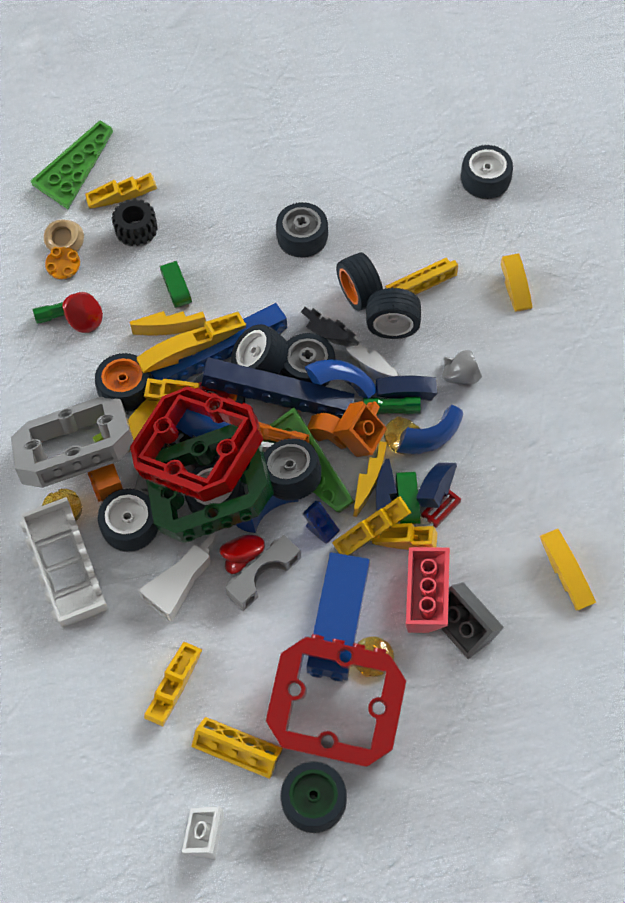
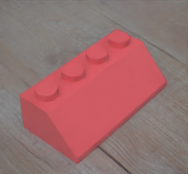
[406,547,450,633]

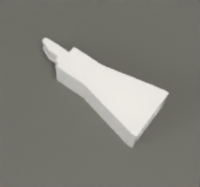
[139,533,216,622]

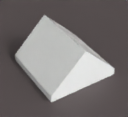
[182,807,224,859]

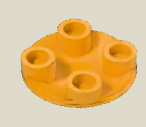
[45,247,80,279]

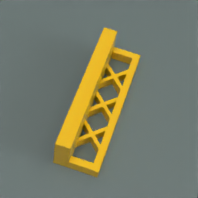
[385,257,458,295]
[191,717,283,779]

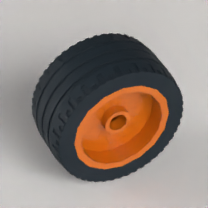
[336,252,383,311]
[95,353,152,412]

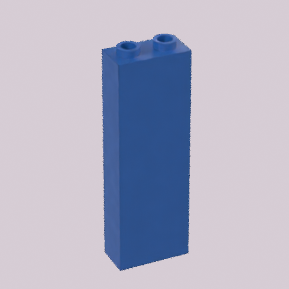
[306,552,370,682]

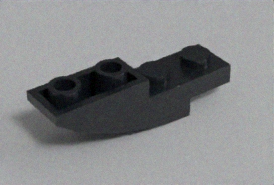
[301,307,360,346]

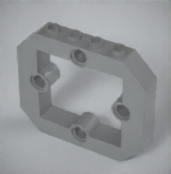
[11,397,134,488]

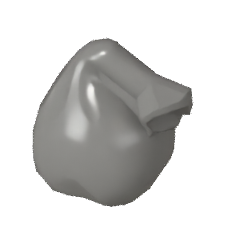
[442,350,482,384]

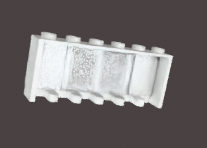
[20,497,108,628]

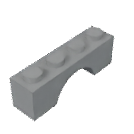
[225,535,301,611]

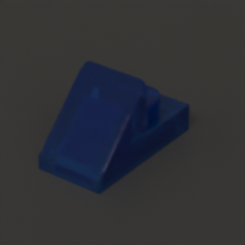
[302,500,340,544]

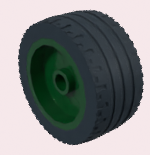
[280,761,347,833]

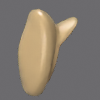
[44,220,84,251]

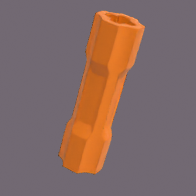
[259,422,309,443]

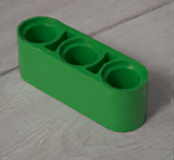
[160,261,192,308]
[396,472,421,525]

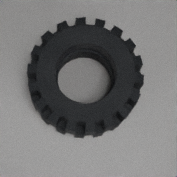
[112,199,158,246]

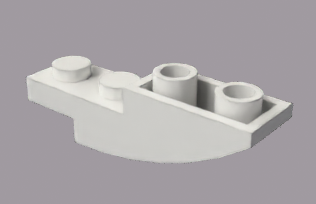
[344,336,399,380]

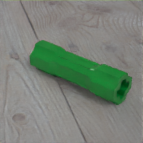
[32,302,65,324]
[364,397,421,415]

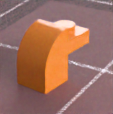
[307,413,347,449]

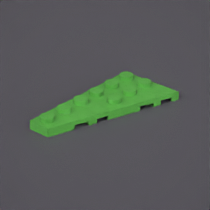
[31,120,113,209]
[262,408,355,513]

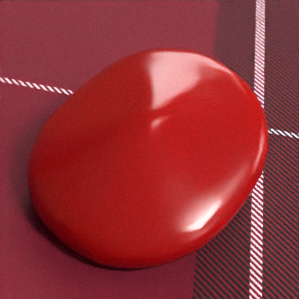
[63,292,103,333]
[219,534,265,574]

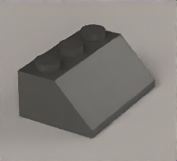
[441,582,504,659]

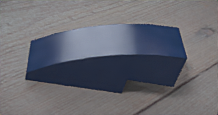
[376,375,438,401]
[376,459,397,511]
[416,463,457,508]

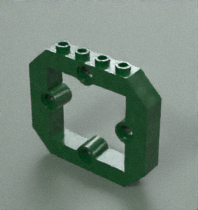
[146,424,273,543]

